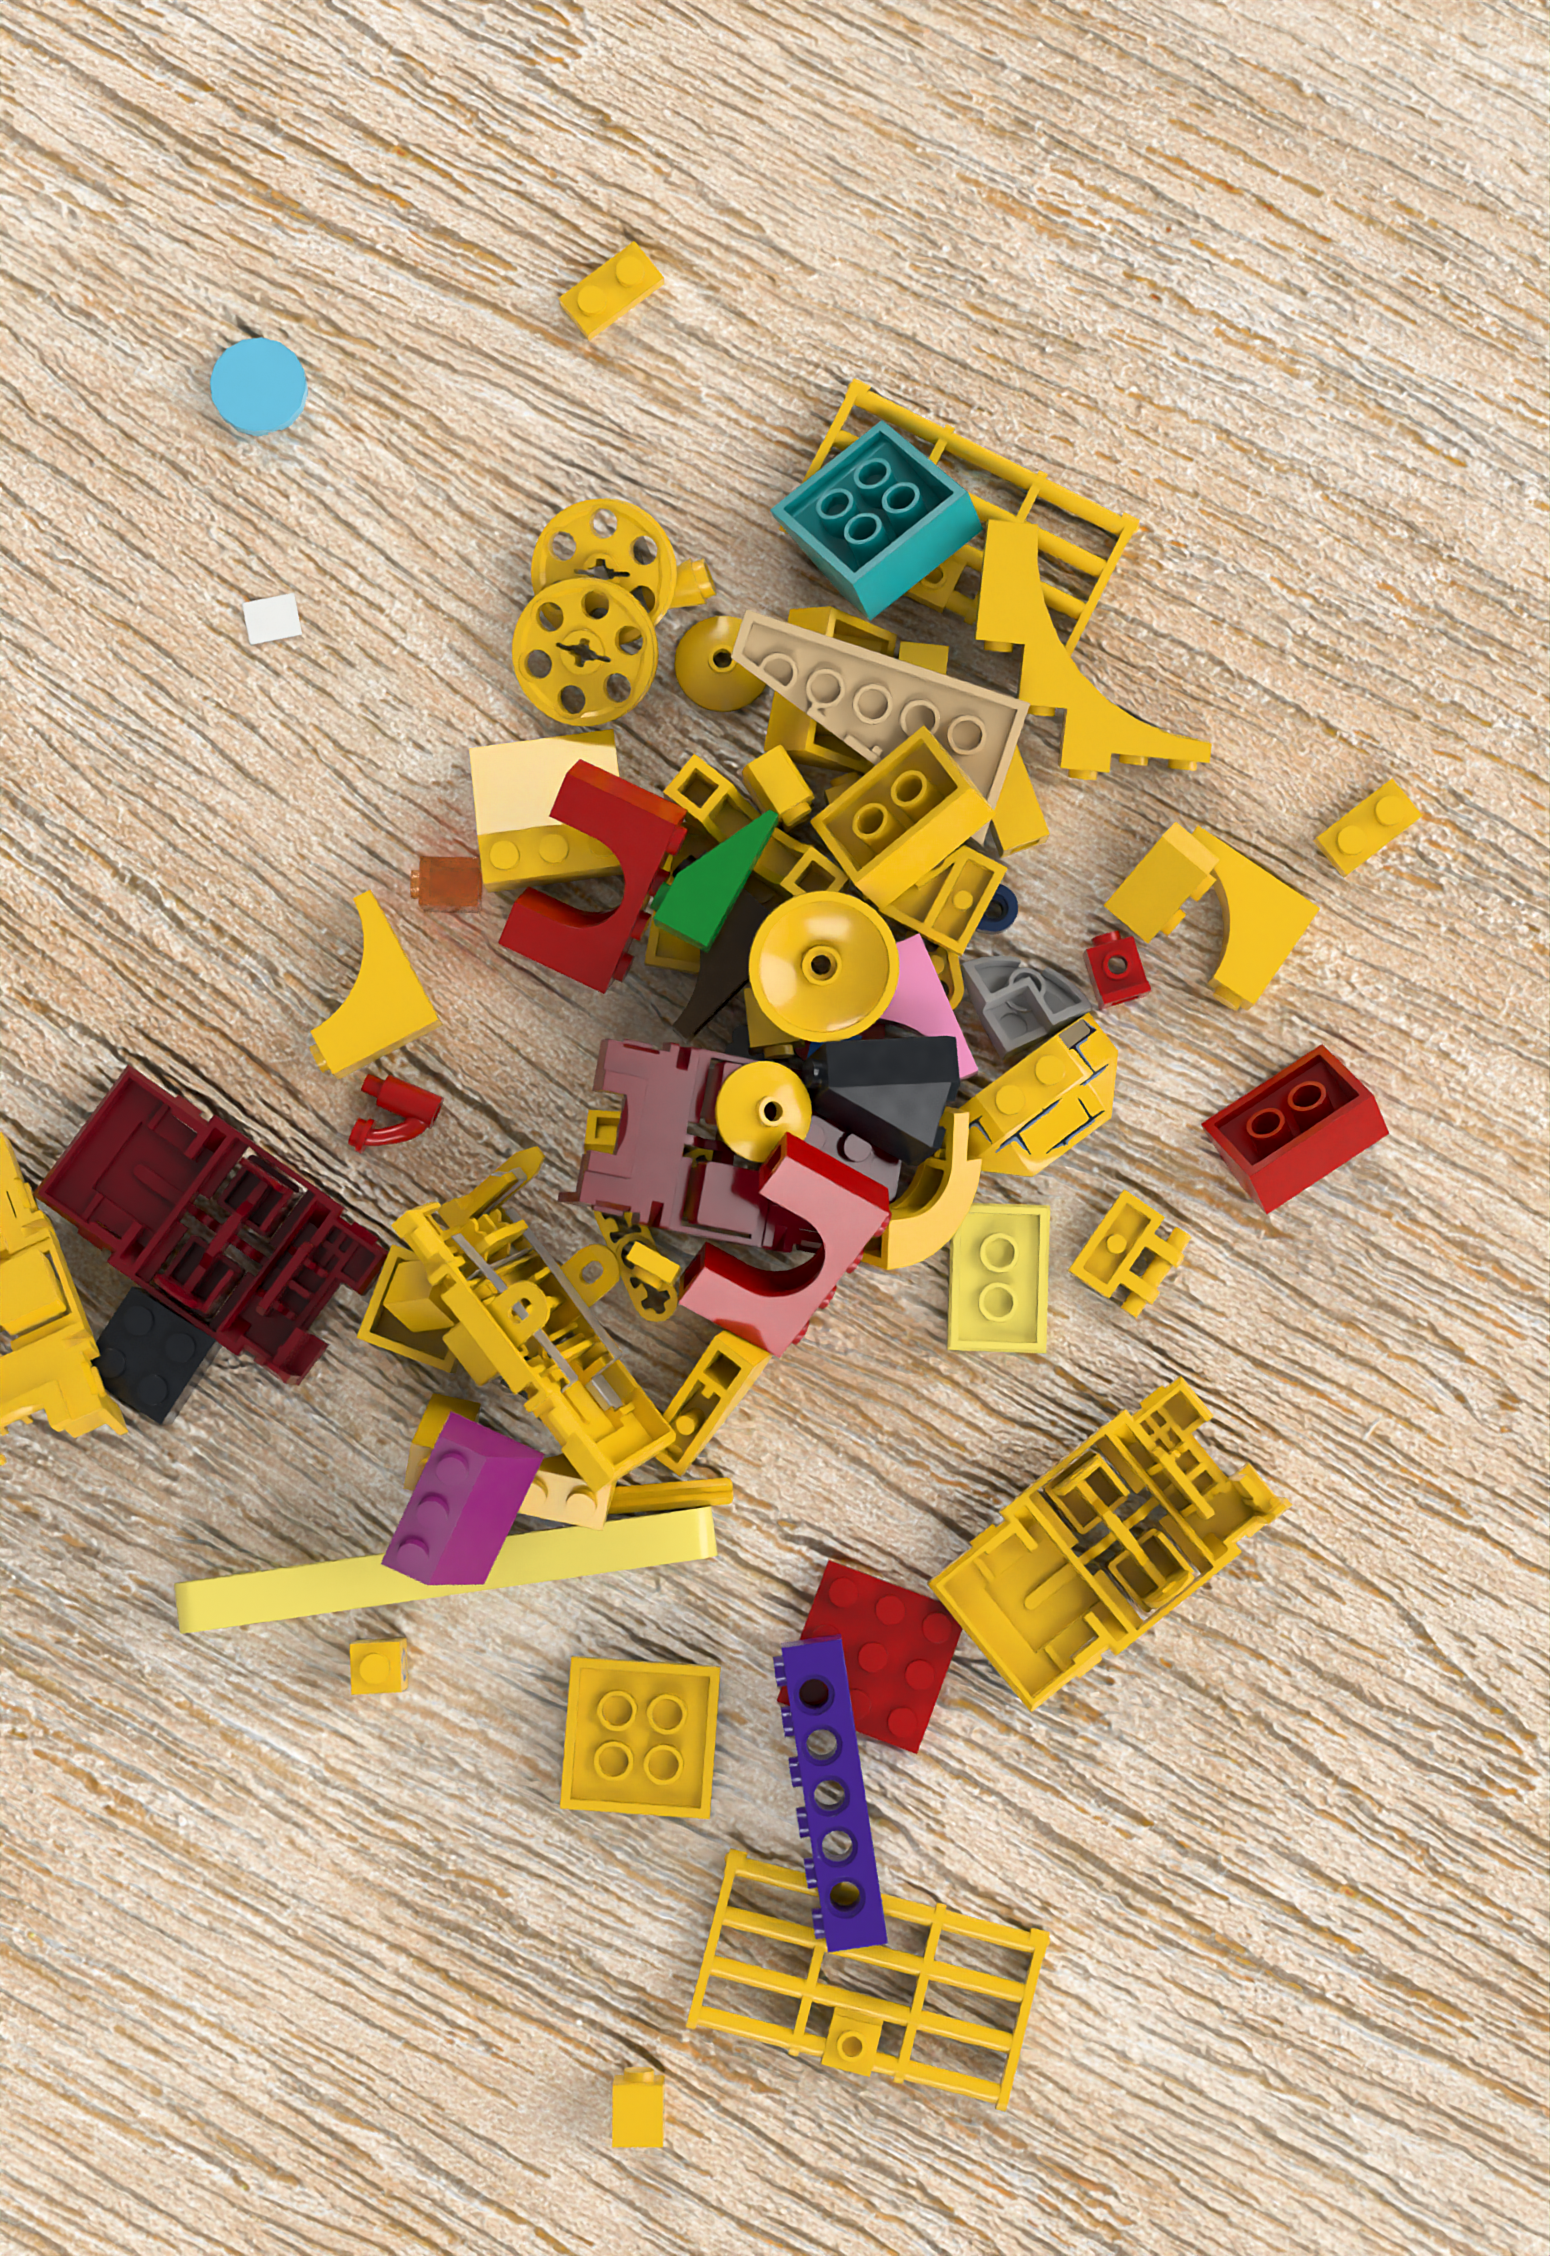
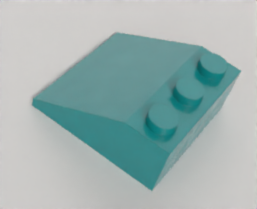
[770,420,983,621]

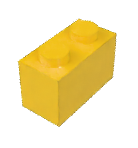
[1103,822,1220,944]

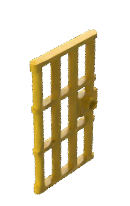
[779,378,1140,657]
[686,1848,1050,2112]

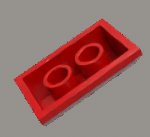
[1201,1044,1390,1215]

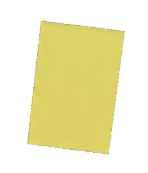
[947,1203,1050,1354]

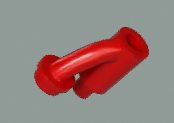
[348,1073,444,1154]

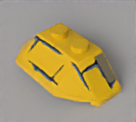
[959,1012,1118,1177]

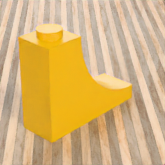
[1191,825,1320,1011]
[309,890,443,1079]

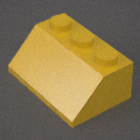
[763,606,897,776]
[810,725,997,910]

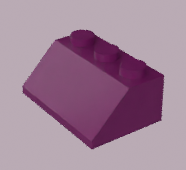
[381,1411,545,1585]

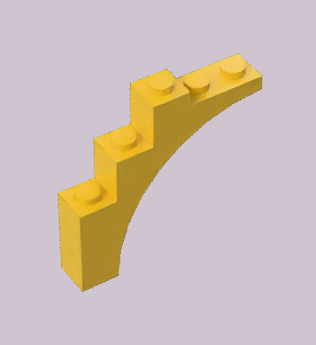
[974,519,1212,780]

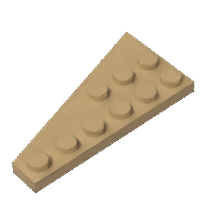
[731,609,1030,845]

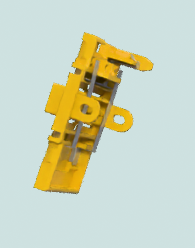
[391,1146,676,1494]

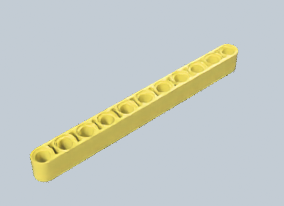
[174,1506,718,1634]

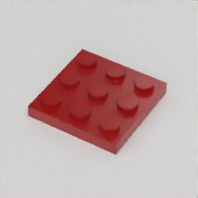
[777,1559,963,1754]

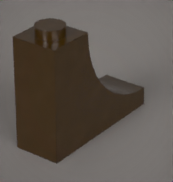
[671,850,770,1045]

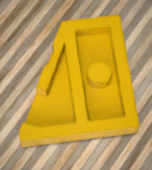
[877,845,1008,957]

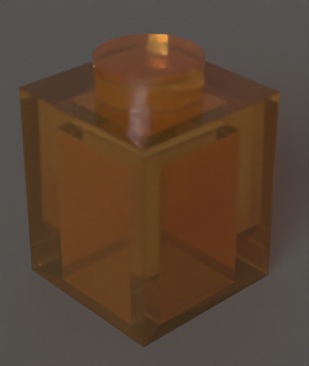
[410,856,483,913]

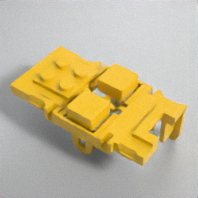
[0,1132,128,1466]
[926,1376,1293,1712]

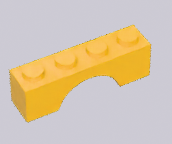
[663,754,850,901]

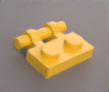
[1067,1189,1192,1319]

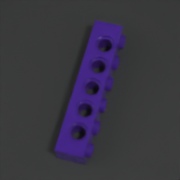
[773,1634,888,1953]

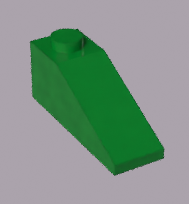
[650,809,778,953]

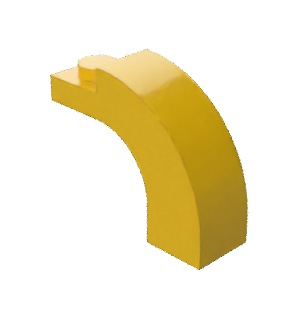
[861,1106,982,1270]

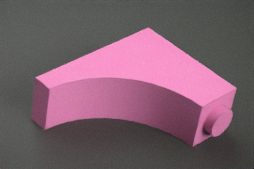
[875,933,978,1082]

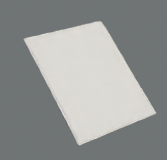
[242,593,302,645]

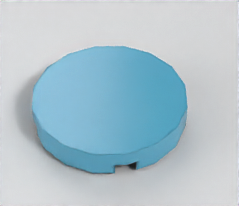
[210,337,308,436]

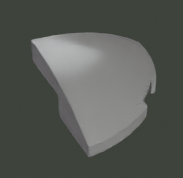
[960,956,1093,1061]

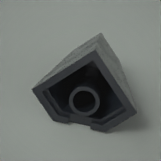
[801,1036,960,1166]

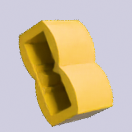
[741,745,815,835]

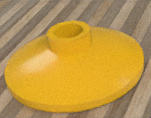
[674,616,767,712]
[715,1061,812,1162]

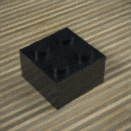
[90,1286,222,1425]

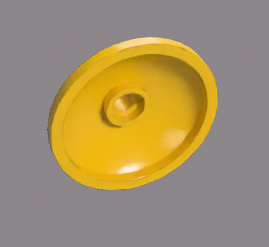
[748,891,900,1042]

